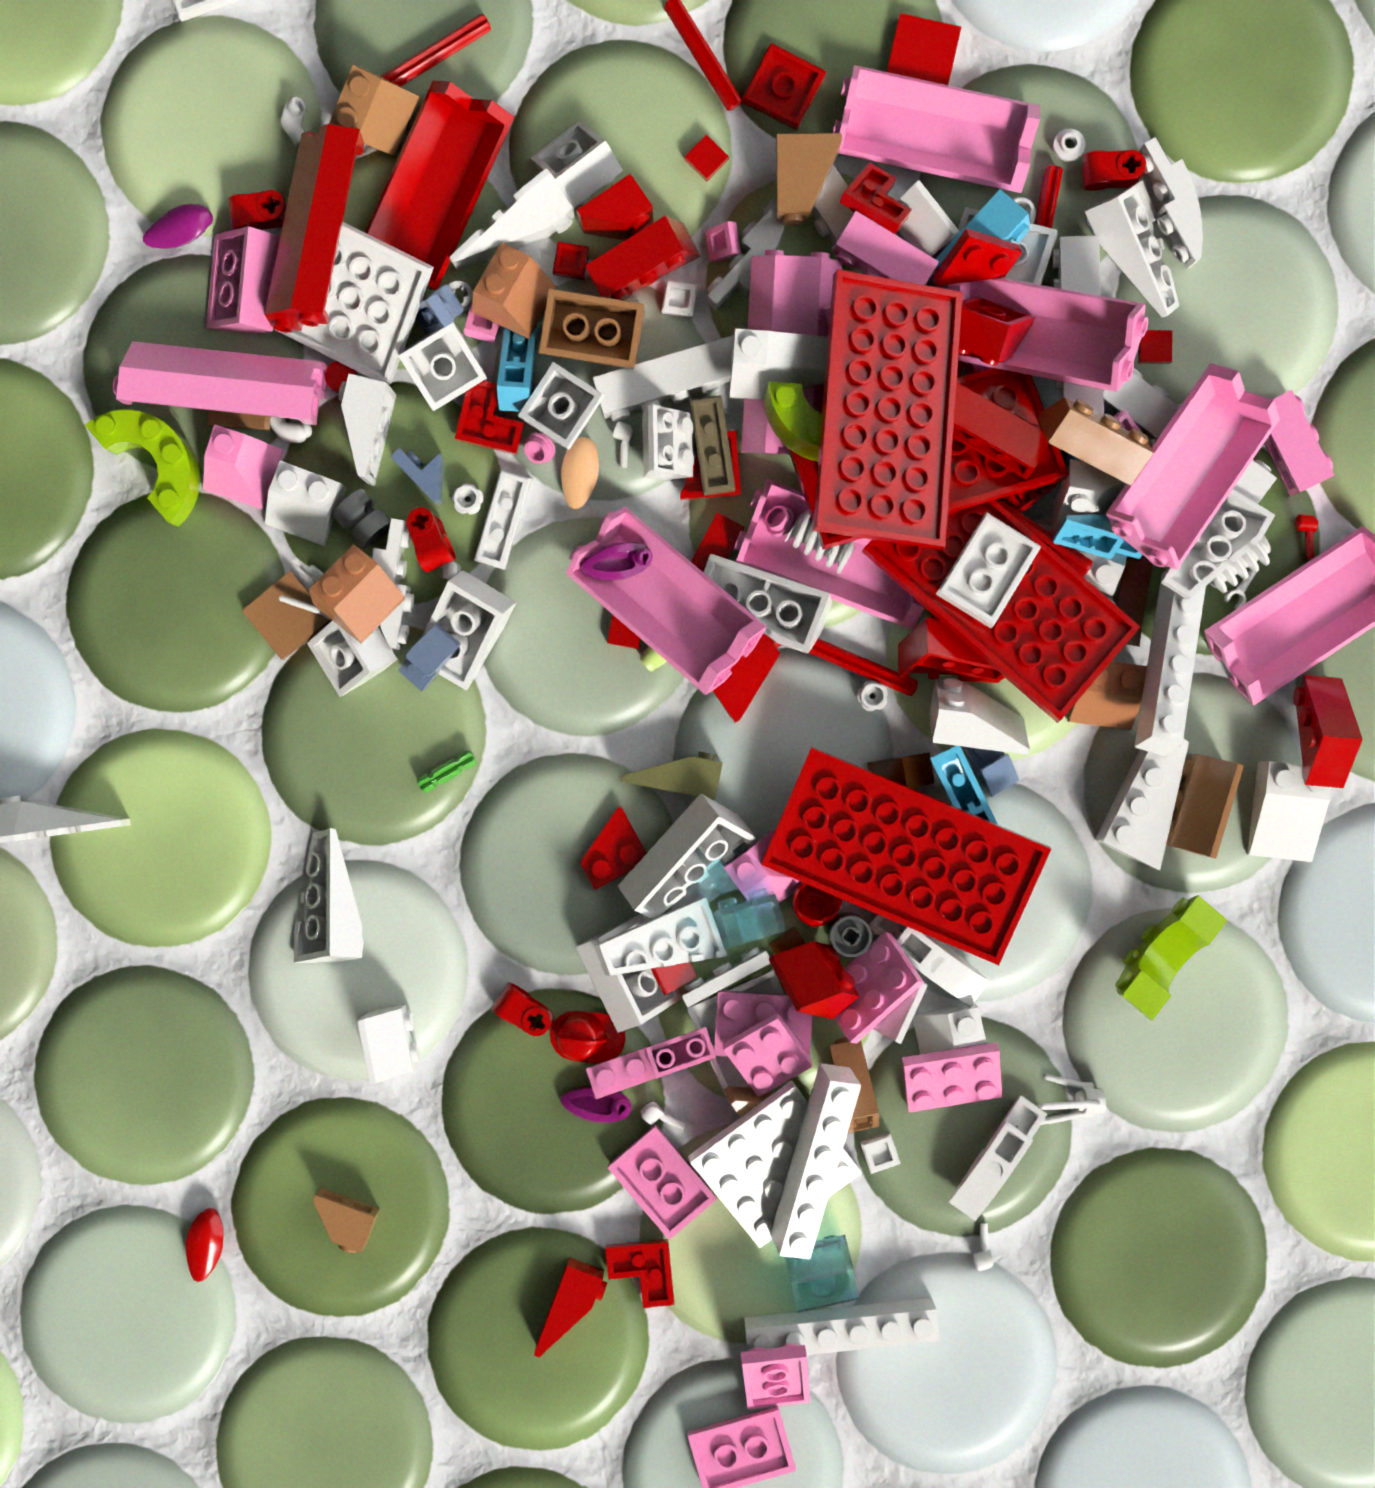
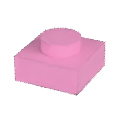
[705,221,741,263]
[463,302,499,344]

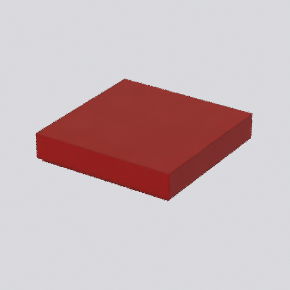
[886,13,962,85]
[741,43,827,131]

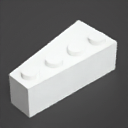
[1095,739,1189,870]
[618,794,756,919]

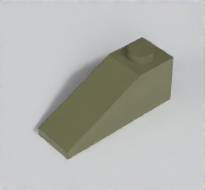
[621,751,723,800]

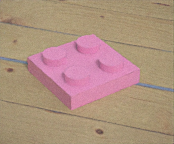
[723,1013,812,1097]

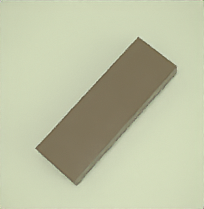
[690,395,735,496]

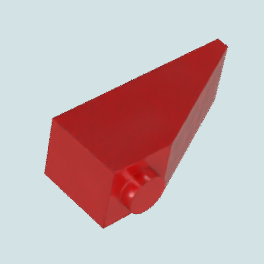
[533,1257,607,1358]

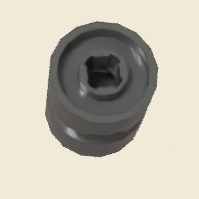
[332,488,391,549]
[827,912,872,957]

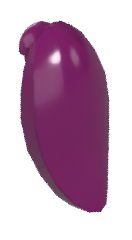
[143,204,213,249]
[580,542,653,581]
[560,1085,632,1123]

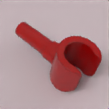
[1295,514,1319,559]

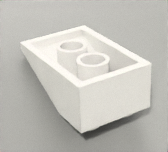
[339,374,397,486]
[422,570,517,690]
[929,678,1030,755]
[1247,761,1331,862]

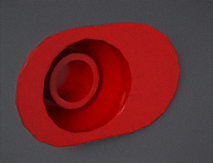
[550,1011,626,1063]

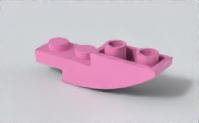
[586,1027,716,1099]

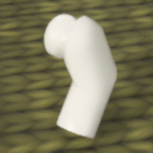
[281,96,306,148]
[270,417,312,443]

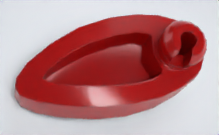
[186,1208,224,1282]

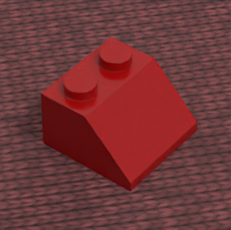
[577,174,654,241]
[959,296,1035,365]
[768,941,860,1019]

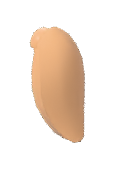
[561,437,599,509]

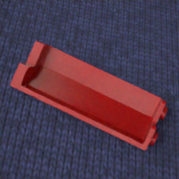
[365,80,514,291]
[264,124,364,333]

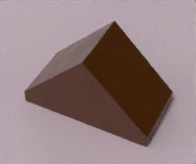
[867,752,935,788]

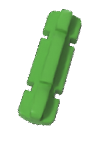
[417,750,477,793]

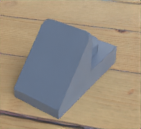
[415,285,464,335]
[390,448,444,506]
[398,623,461,692]
[961,746,1019,797]

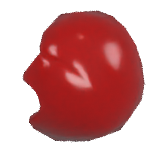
[792,883,842,927]

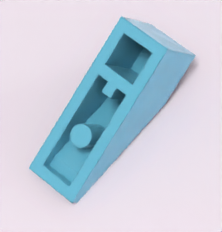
[935,189,1030,271]
[497,324,538,412]
[930,746,998,824]

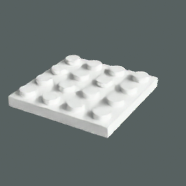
[276,222,434,385]
[688,1080,862,1247]

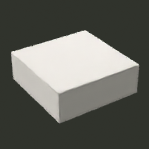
[661,280,698,319]
[860,1132,901,1174]

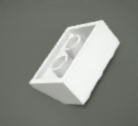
[576,914,682,1032]

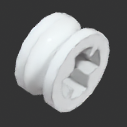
[448,281,473,312]

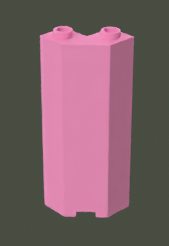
[833,65,1040,193]
[741,250,842,455]
[948,278,1148,392]
[113,341,328,425]
[1106,363,1280,570]
[734,479,925,630]
[566,506,767,695]
[1204,526,1375,706]

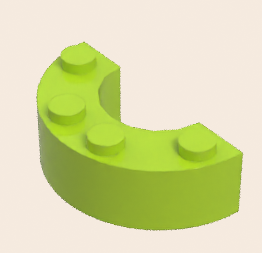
[764,381,822,462]
[85,410,200,527]
[1115,895,1228,1020]

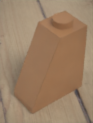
[776,133,842,226]
[829,1037,879,1134]

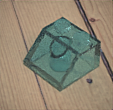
[712,888,786,949]
[785,1235,859,1313]

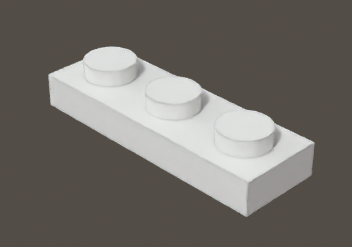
[682,947,770,1007]

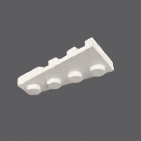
[594,897,727,976]

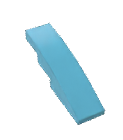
[1052,514,1142,560]

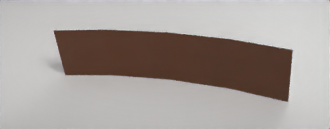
[1117,555,1153,647]

